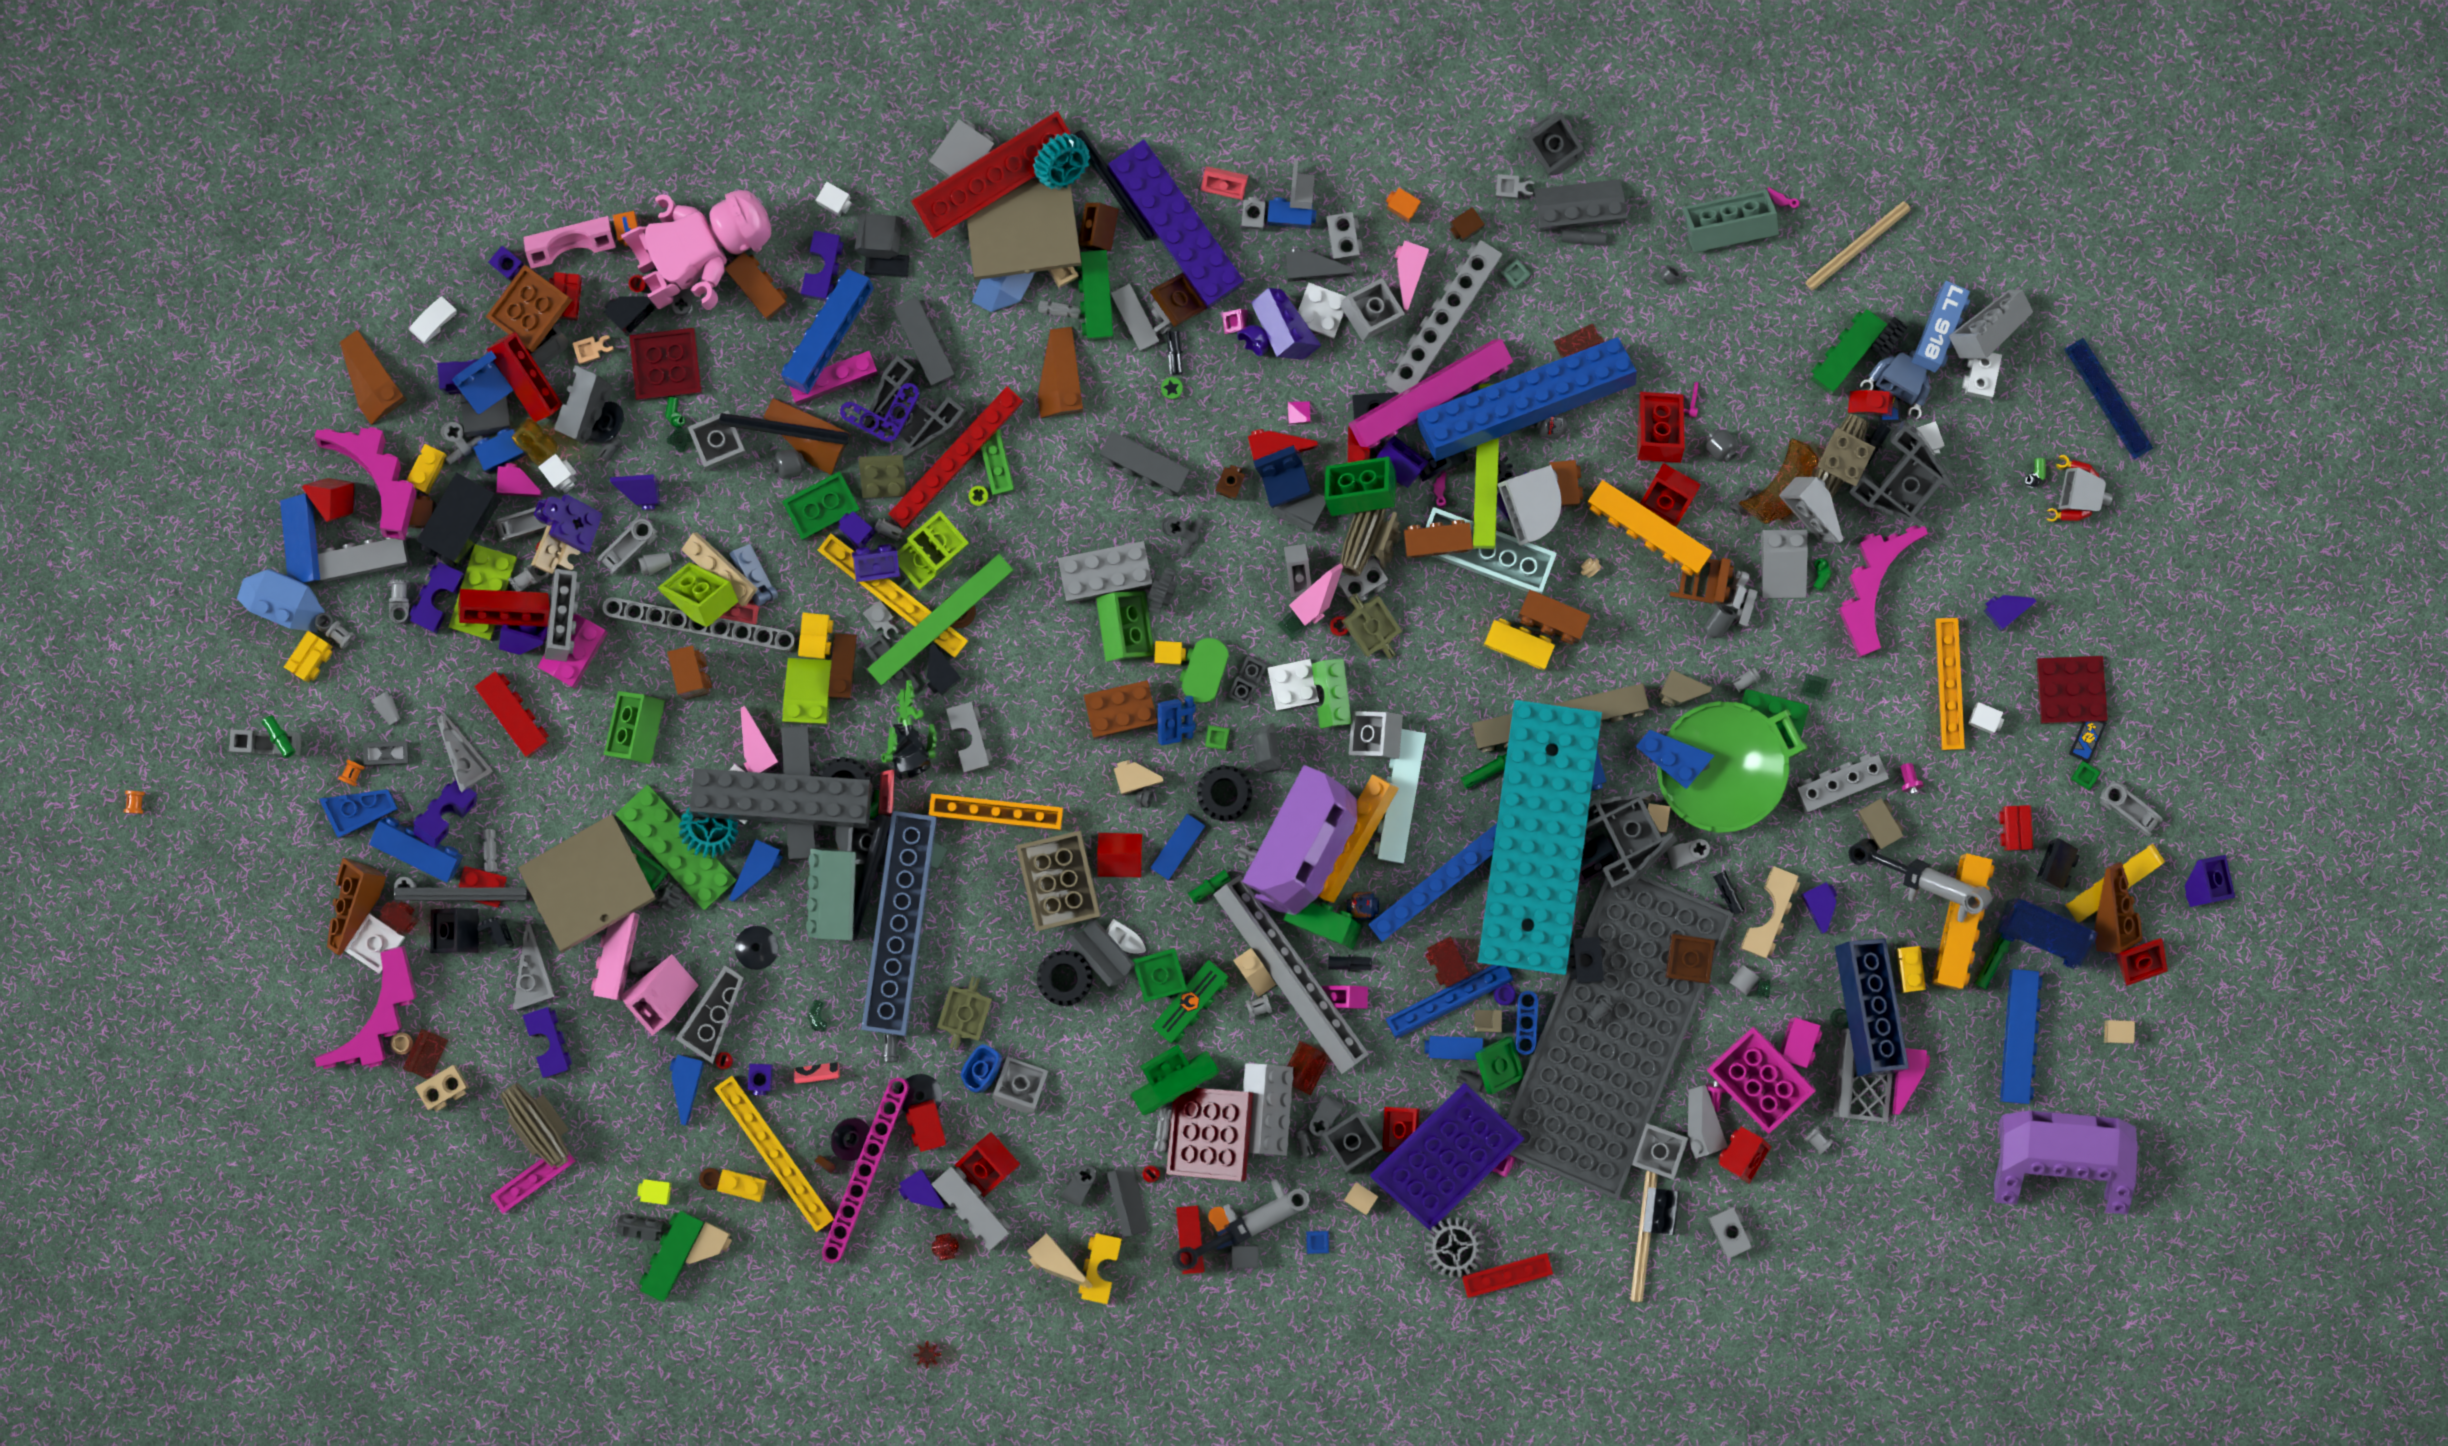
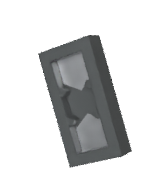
[363,741,409,766]

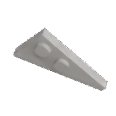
[437,713,493,792]
[513,924,555,1010]

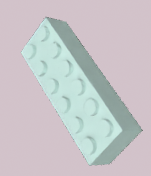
[1425,507,1557,594]

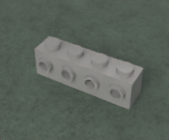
[318,538,410,582]
[544,569,580,662]
[1795,753,1889,813]

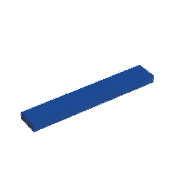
[1385,965,1514,1039]

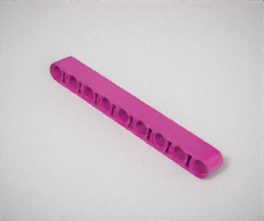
[822,1077,909,1263]

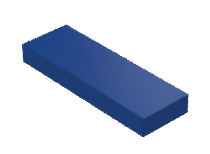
[1151,814,1205,881]

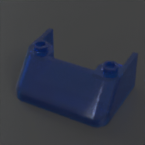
[1994,898,2098,969]

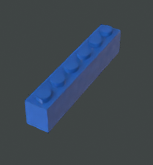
[781,269,874,394]
[2000,969,2042,1104]

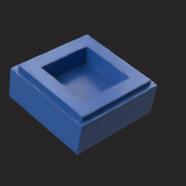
[1306,1231,1329,1254]

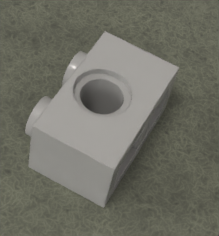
[1708,1207,1753,1259]

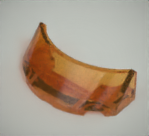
[1738,438,1818,524]

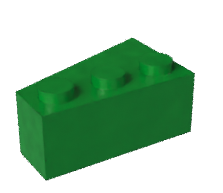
[1283,901,1363,950]

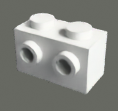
[1962,353,2002,400]
[538,454,577,493]

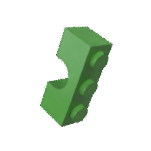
[1312,659,1352,729]

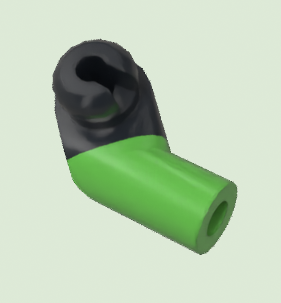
[2024,458,2046,488]

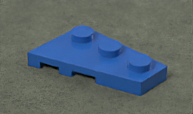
[1635,730,1715,789]
[319,789,399,838]

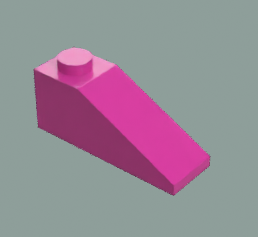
[1893,1048,1930,1115]

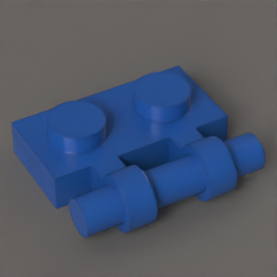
[1158,696,1196,746]

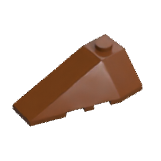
[1037,326,1084,418]
[340,330,407,425]
[763,398,851,475]
[327,858,386,955]
[2094,862,2143,953]

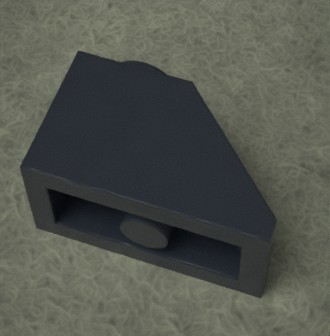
[1420,451,1468,482]
[927,644,962,696]

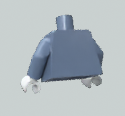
[1860,350,1930,419]

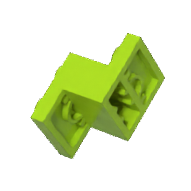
[897,510,969,591]

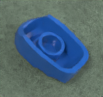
[960,1045,1002,1093]

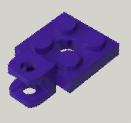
[534,494,603,554]

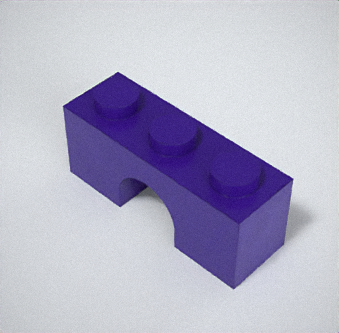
[801,230,844,302]
[409,562,465,634]
[413,779,477,849]
[522,1007,573,1078]

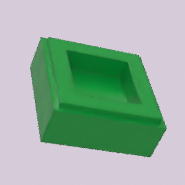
[2070,761,2101,791]

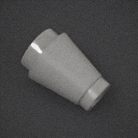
[638,552,672,576]
[372,691,401,725]

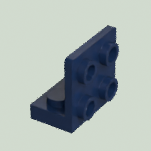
[1253,445,1311,508]

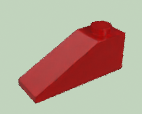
[1248,429,1318,461]
[1176,1205,1205,1274]

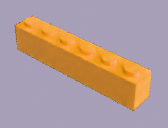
[1588,480,1713,576]
[1318,774,1399,903]
[929,793,1064,831]

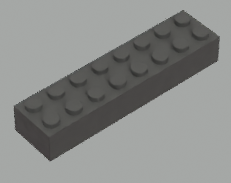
[690,768,873,829]

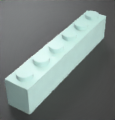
[1374,729,1426,864]

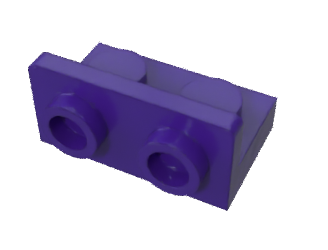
[852,544,900,582]

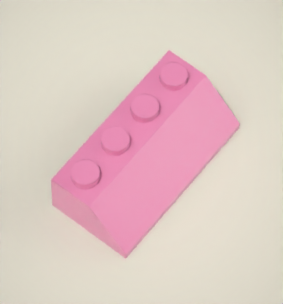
[591,912,640,1001]

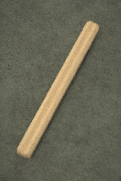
[1806,201,1911,290]
[1631,1171,1658,1302]

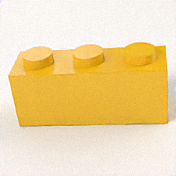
[1483,618,1555,671]

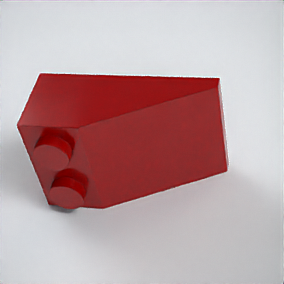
[1637,392,1685,463]

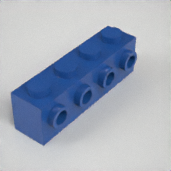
[369,817,463,883]

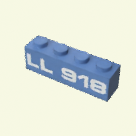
[1911,281,1970,372]

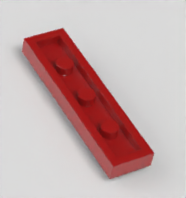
[1462,1253,1553,1298]

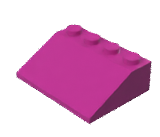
[1707,1026,1816,1134]

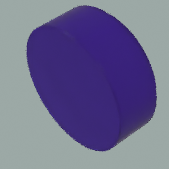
[1494,984,1516,1005]

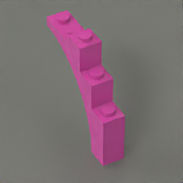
[315,427,417,540]
[1838,525,1928,658]
[315,945,417,1069]

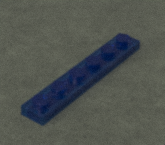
[2064,338,2153,460]

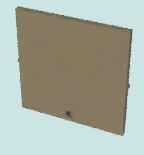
[967,179,1081,280]
[518,814,657,953]

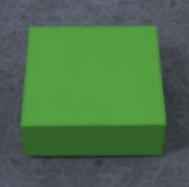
[1205,725,1230,750]

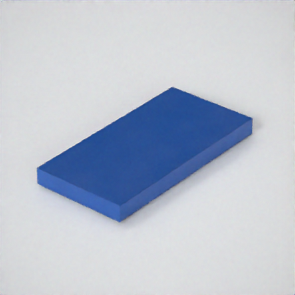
[280,493,320,584]

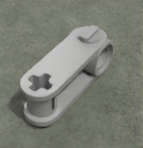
[493,507,547,543]
[597,516,658,576]
[2099,780,2163,837]

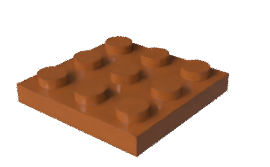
[486,264,572,352]

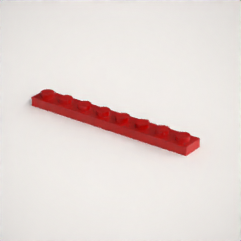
[888,386,1024,529]

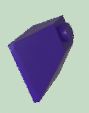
[610,474,660,511]
[499,625,548,655]
[2185,855,2236,907]

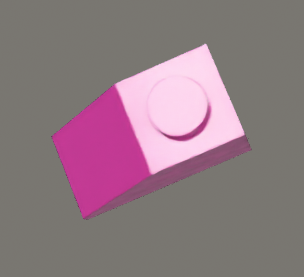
[496,463,543,497]
[1321,986,1368,1009]

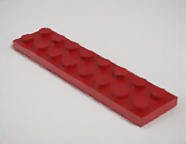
[910,111,1071,238]

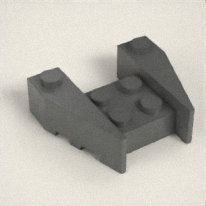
[864,355,967,460]
[1848,420,1954,525]
[1585,791,1677,892]

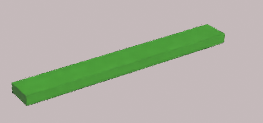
[867,554,1014,686]

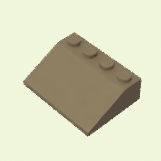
[1016,830,1102,932]

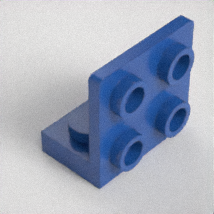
[452,351,513,415]

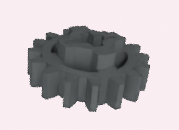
[1148,567,1177,615]

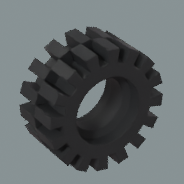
[1871,316,1908,358]

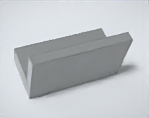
[1290,160,1315,209]

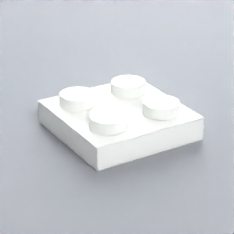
[1298,283,1346,339]
[1267,659,1319,711]
[344,913,405,974]

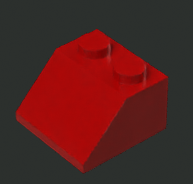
[1639,463,1701,527]
[1718,1126,1772,1184]
[955,1132,1020,1197]

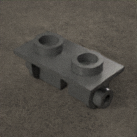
[617,1213,664,1241]

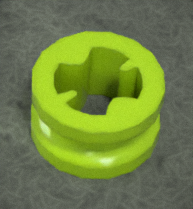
[969,486,988,506]

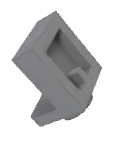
[1151,301,1173,335]

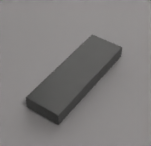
[864,634,921,693]

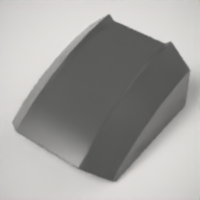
[1522,111,1585,175]
[506,324,569,368]
[1249,723,1281,772]

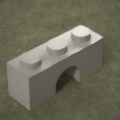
[946,702,993,774]
[229,730,301,756]

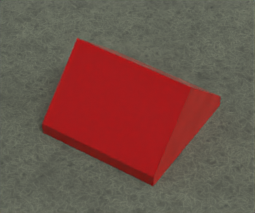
[302,478,355,522]
[1097,833,1142,878]
[2115,938,2168,986]
[1382,1107,1420,1152]

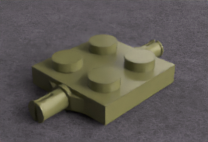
[1342,593,1402,659]
[937,976,993,1051]

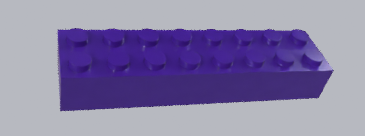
[1108,139,1244,309]

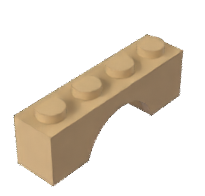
[1740,867,1800,959]

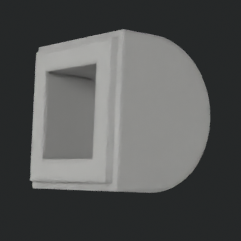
[1729,965,1760,996]

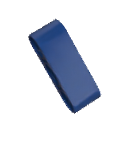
[1515,991,1538,1055]

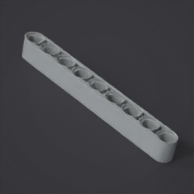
[603,598,796,652]

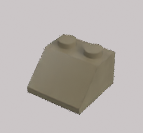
[1658,670,1712,708]

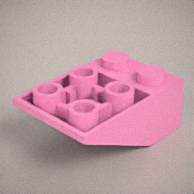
[620,954,699,1036]

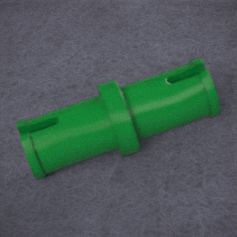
[262,715,296,759]
[1188,869,1232,904]

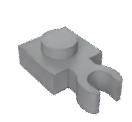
[1495,174,1534,199]
[1723,571,1750,609]
[1735,589,1758,628]
[863,600,899,640]

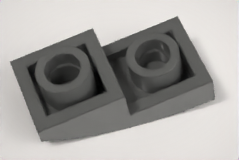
[1228,654,1268,705]

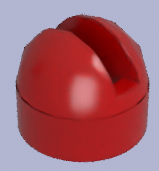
[628,274,647,292]
[715,1052,733,1070]
[1142,1165,1160,1183]

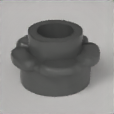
[1136,787,1154,808]

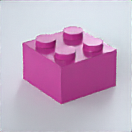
[1779,1017,1822,1069]

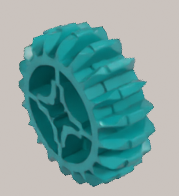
[1033,133,1091,190]
[679,807,738,858]

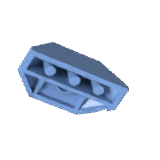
[972,272,1036,312]
[237,569,325,632]

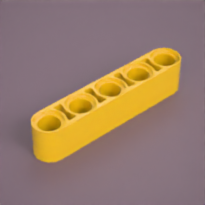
[2065,843,2166,923]

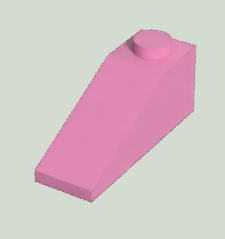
[1394,241,1429,313]
[1289,563,1343,626]
[741,706,780,773]

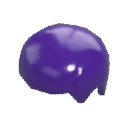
[1237,325,1271,357]

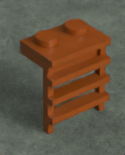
[1669,558,1734,605]

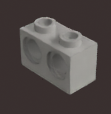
[1326,212,1363,262]
[1338,558,1388,605]

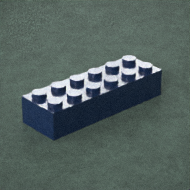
[1835,938,1909,1077]

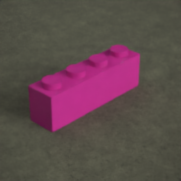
[789,351,879,405]

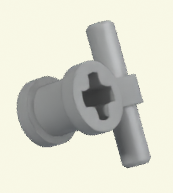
[440,422,484,465]

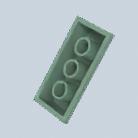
[1682,189,1779,252]
[806,848,856,940]

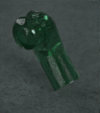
[808,999,827,1032]

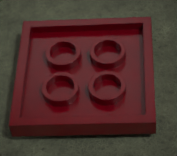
[629,328,702,401]
[2036,656,2108,725]

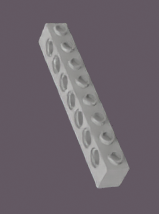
[1384,240,1502,395]

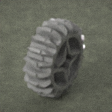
[1424,1218,1484,1278]

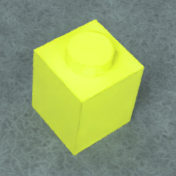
[637,1179,672,1205]

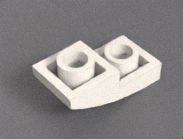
[409,296,457,344]

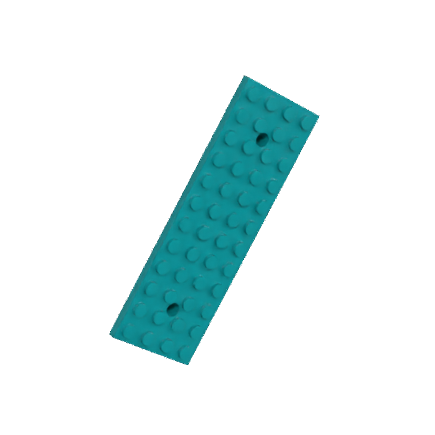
[1477,700,1602,975]

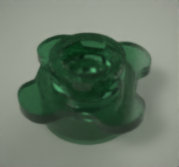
[667,427,693,452]

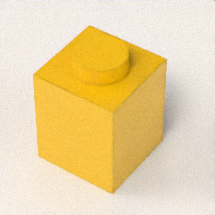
[1154,641,1186,666]

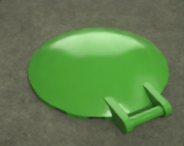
[1657,701,1808,833]

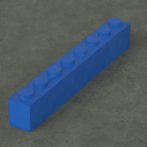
[1368,823,1497,943]

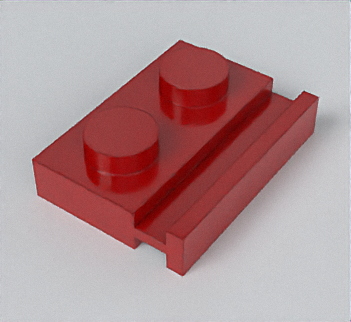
[458,866,508,908]

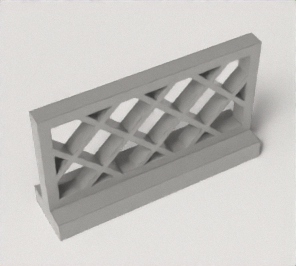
[1833,1029,1893,1123]

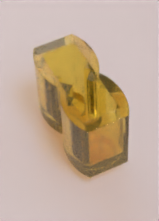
[512,418,559,466]

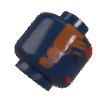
[1347,892,1379,920]

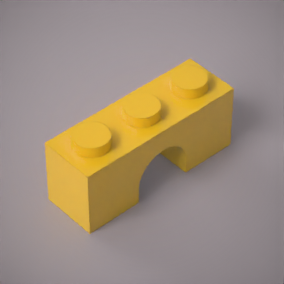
[1078,1233,1122,1304]

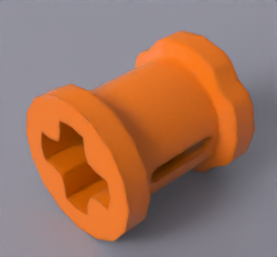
[338,759,365,787]
[124,791,145,814]

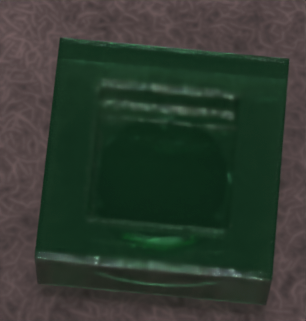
[1277,610,1308,641]
[1800,673,1828,701]

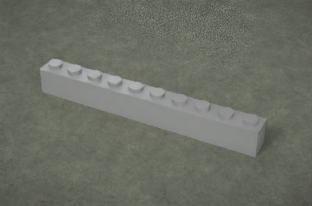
[1213,875,1369,1074]

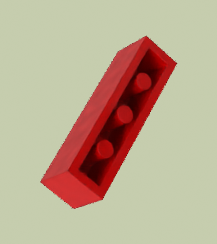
[486,332,562,423]
[458,589,550,627]
[474,671,549,758]

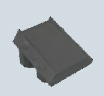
[855,214,903,259]
[460,394,511,437]
[1272,484,1326,533]

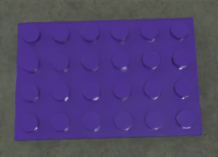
[1370,1082,1525,1231]

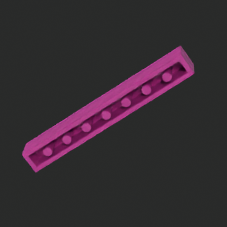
[1348,339,1513,448]

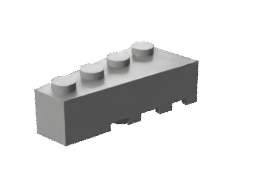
[1949,290,2033,360]
[676,964,743,1064]
[932,1166,1011,1251]

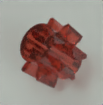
[931,1233,959,1261]
[913,1341,942,1369]

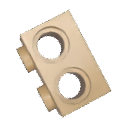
[415,1065,469,1112]

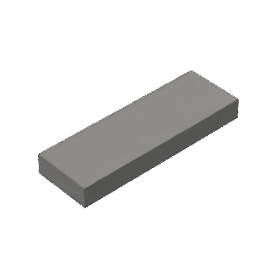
[1110,284,1159,352]

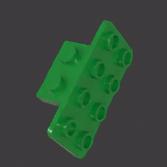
[1131,1044,1219,1115]

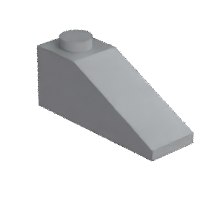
[1688,1084,1728,1159]

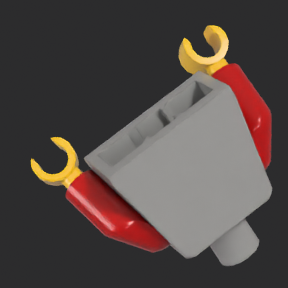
[2047,455,2112,522]

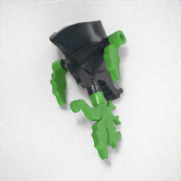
[881,680,937,779]

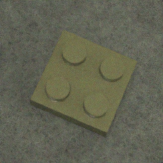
[859,455,906,498]

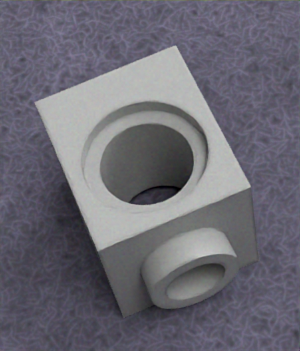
[1241,197,1265,231]

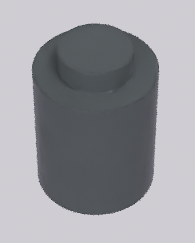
[1704,604,1737,639]

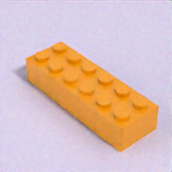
[1931,853,1994,990]

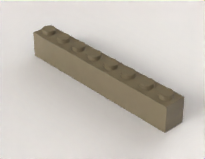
[1471,683,1649,753]

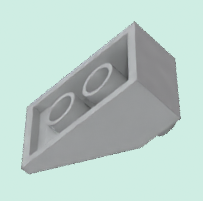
[1779,477,1843,543]
[1761,530,1808,598]

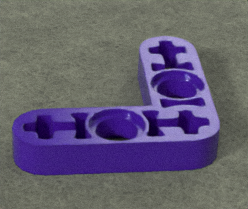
[840,383,920,442]

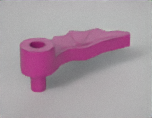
[1768,187,1800,209]
[1684,382,1698,418]
[1433,473,1446,508]

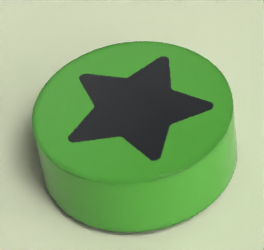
[1161,377,1183,400]

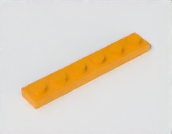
[1935,618,1965,750]

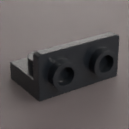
[477,917,514,948]
[1643,1187,1680,1235]

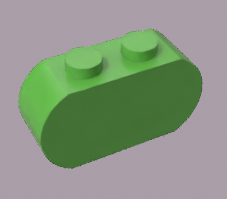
[1179,638,1229,704]

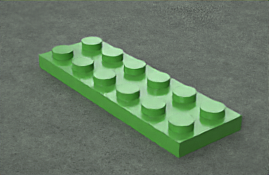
[616,784,737,911]

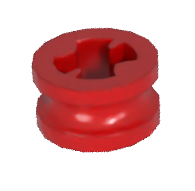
[1330,616,1348,636]

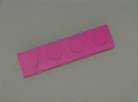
[490,1149,576,1214]

